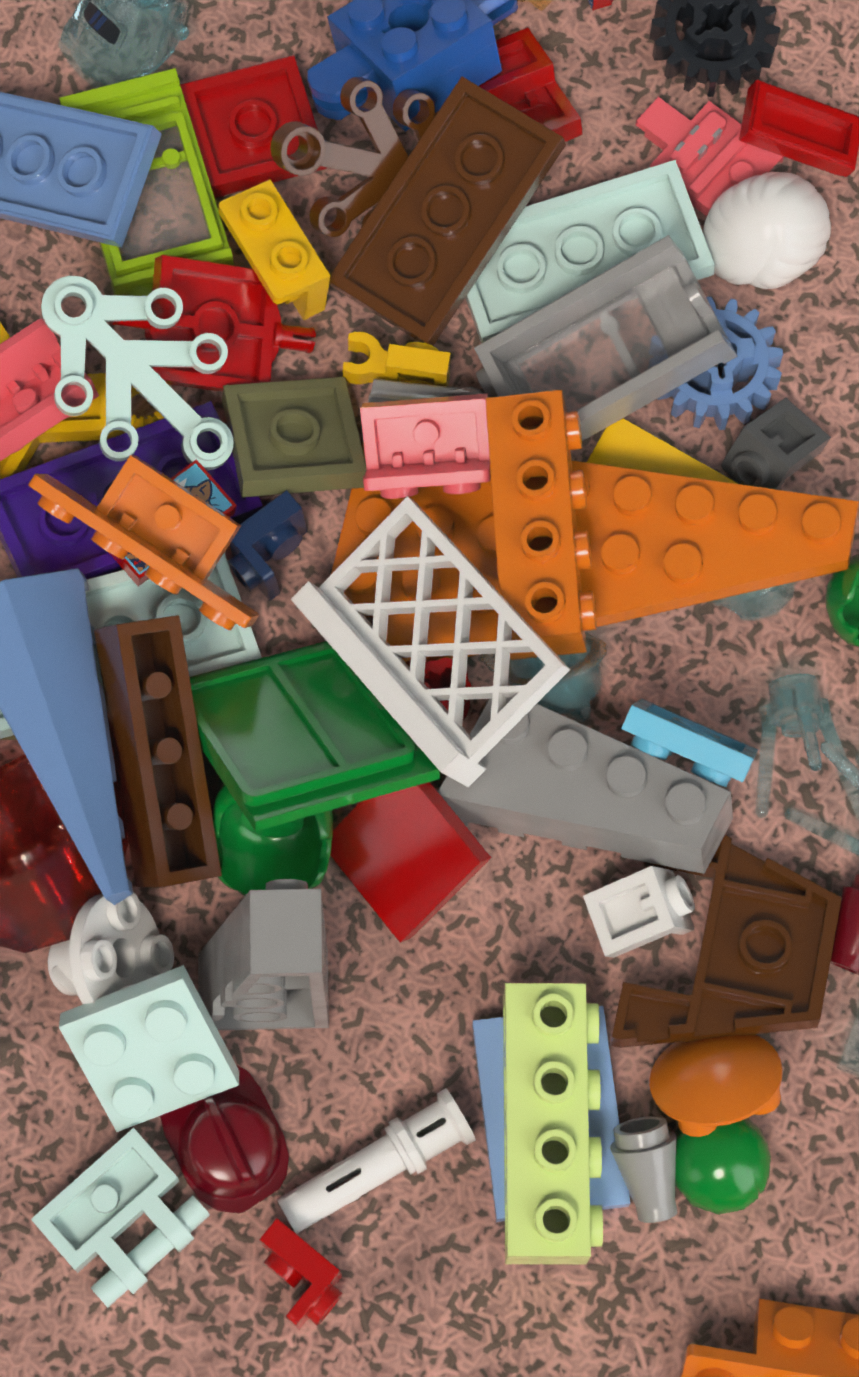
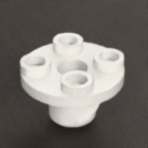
[48,893,174,1004]

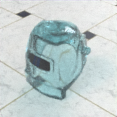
[58,0,190,88]

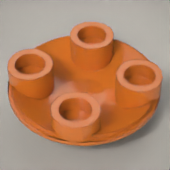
[649,1034,783,1137]

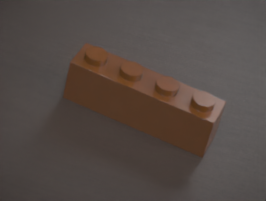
[94,615,222,888]

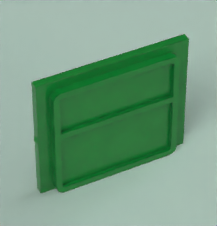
[190,641,440,832]

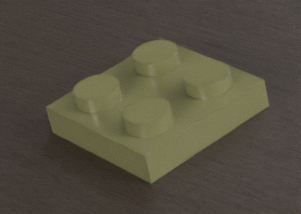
[222,377,366,497]

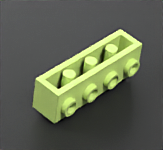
[503,983,603,1264]

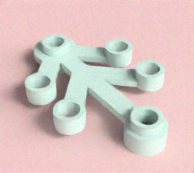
[41,276,233,471]

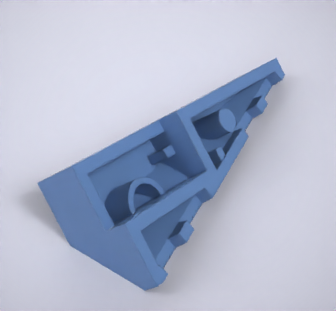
[0,569,133,905]

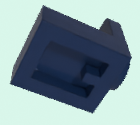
[228,490,308,601]

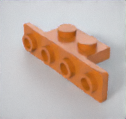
[28,455,260,631]
[680,1299,859,1377]

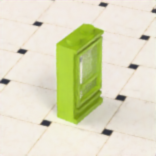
[59,68,234,296]

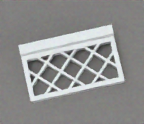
[291,496,570,787]

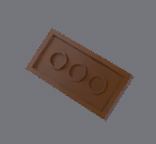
[329,76,566,346]

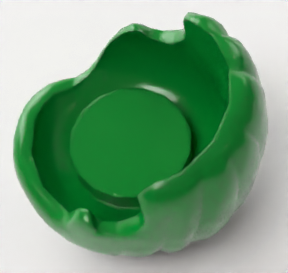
[212,784,333,896]

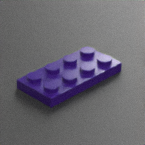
[0,401,263,580]

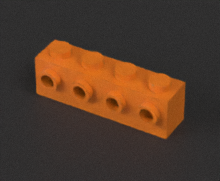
[485,390,597,660]

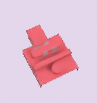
[636,97,784,216]

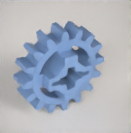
[648,297,783,430]

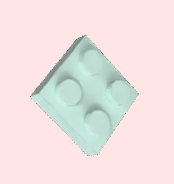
[59,965,239,1132]

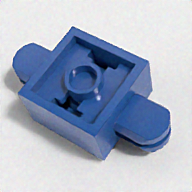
[308,0,518,131]

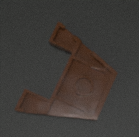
[610,835,842,1048]

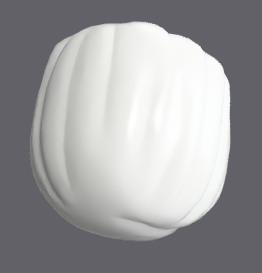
[703,172,831,289]

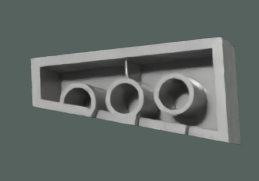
[438,698,733,874]
[198,879,329,1030]

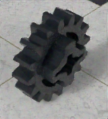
[649,0,780,97]

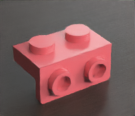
[0,318,99,461]
[360,393,491,499]

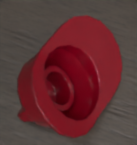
[160,1065,289,1214]

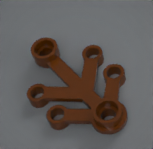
[271,77,435,237]

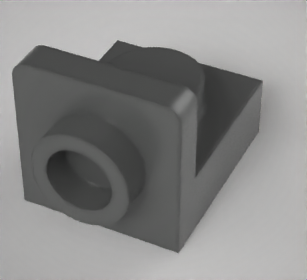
[721,398,831,490]

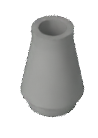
[610,1116,678,1223]

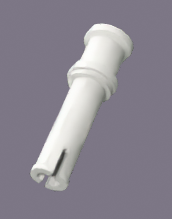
[277,1088,476,1234]

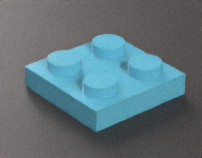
[621,699,758,787]

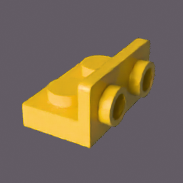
[218,179,330,320]

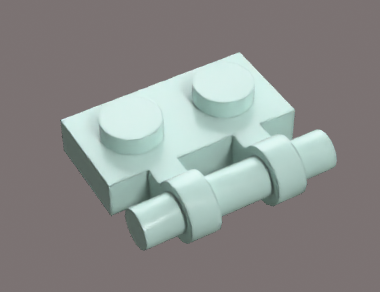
[31,1128,210,1308]

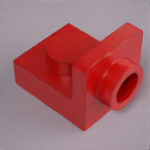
[259,1218,343,1330]

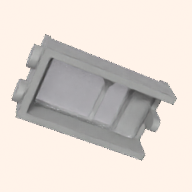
[474,235,738,441]

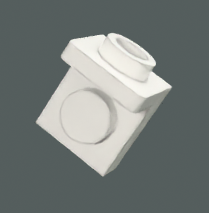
[583,866,695,958]

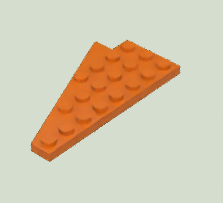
[331,442,859,667]

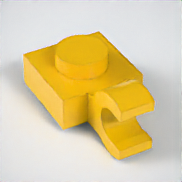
[342,332,450,386]

